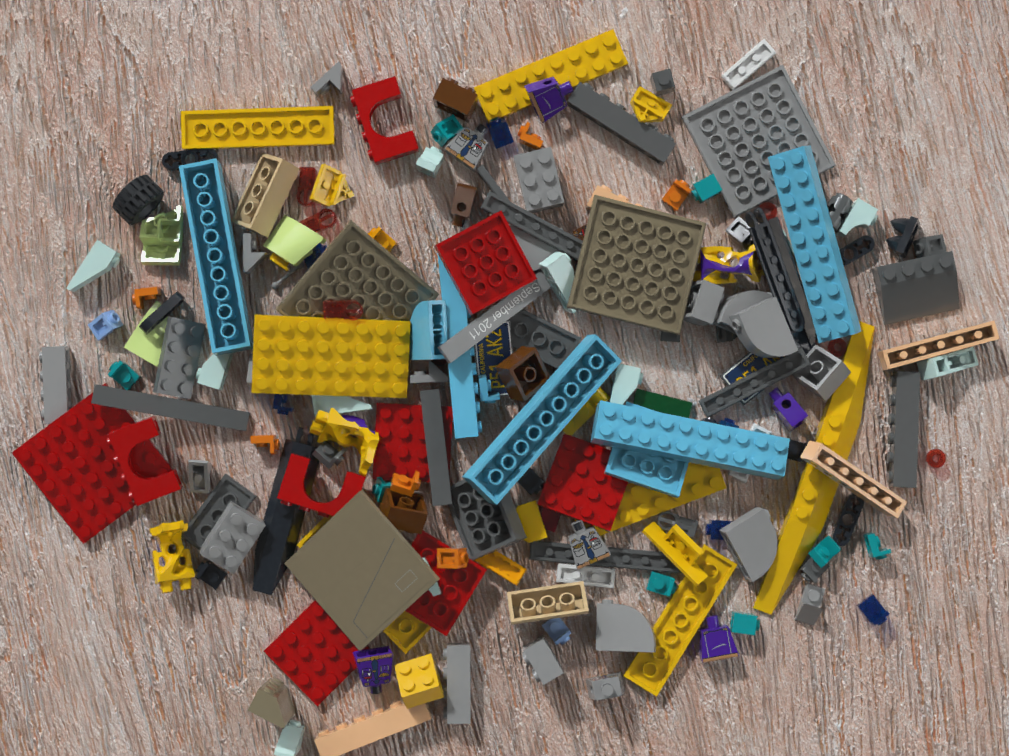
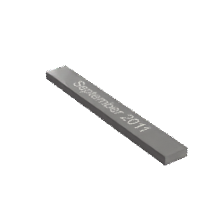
[438,270,551,363]

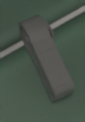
[657,511,698,537]

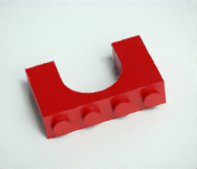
[350,76,419,165]
[107,416,183,506]
[277,453,366,518]

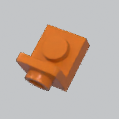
[517,122,543,150]
[661,179,692,211]
[132,286,162,309]
[250,435,280,455]
[390,471,421,497]
[437,548,469,569]

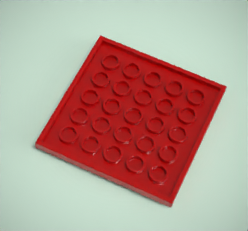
[12,383,174,544]

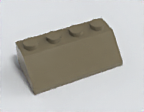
[248,677,296,729]

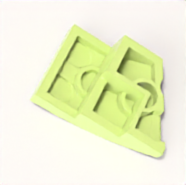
[139,206,183,266]
[263,215,326,267]
[124,300,168,367]

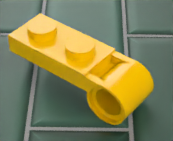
[563,387,610,436]

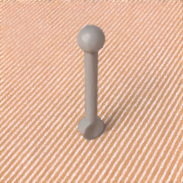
[272,262,304,289]

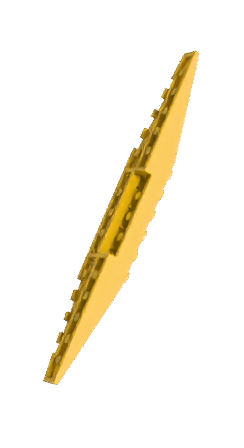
[753,321,874,615]

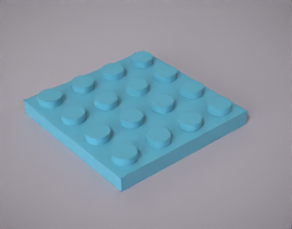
[604,401,689,498]

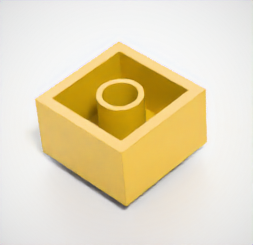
[394,653,444,709]

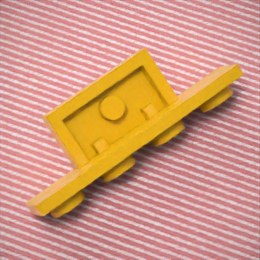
[642,522,708,586]

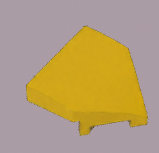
[630,86,672,123]
[309,164,354,207]
[516,500,547,543]

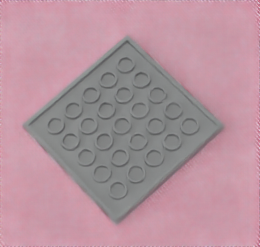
[681,65,836,218]

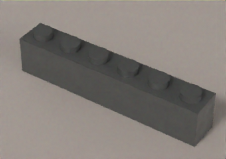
[567,82,676,166]
[886,371,920,488]

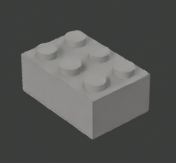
[514,147,564,213]
[199,501,266,574]

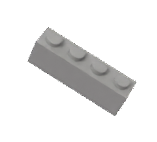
[39,346,72,424]
[443,643,471,724]

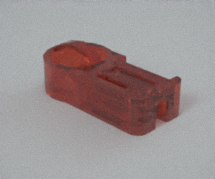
[297,167,317,207]
[299,208,337,232]
[322,299,363,320]

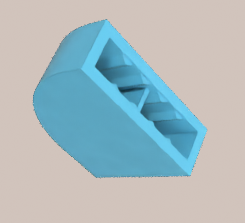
[409,300,447,360]

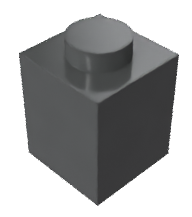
[650,69,675,96]

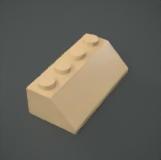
[231,153,300,238]
[507,581,589,625]

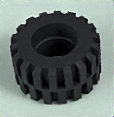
[112,175,164,225]

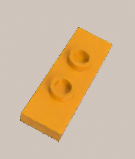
[474,551,527,586]

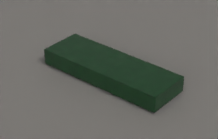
[633,389,693,418]

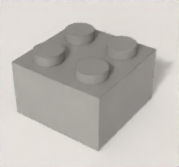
[684,280,724,326]
[792,344,851,401]
[522,635,564,685]

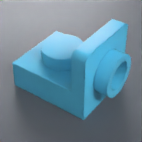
[478,374,500,404]

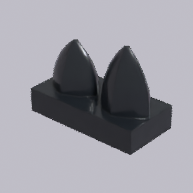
[886,216,920,258]

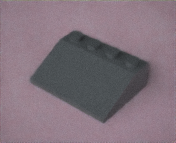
[872,251,960,325]
[448,479,527,560]

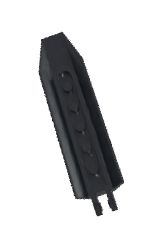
[745,207,817,355]
[253,427,319,595]

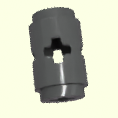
[827,193,853,232]

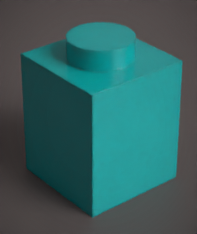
[691,174,723,204]
[730,611,760,635]

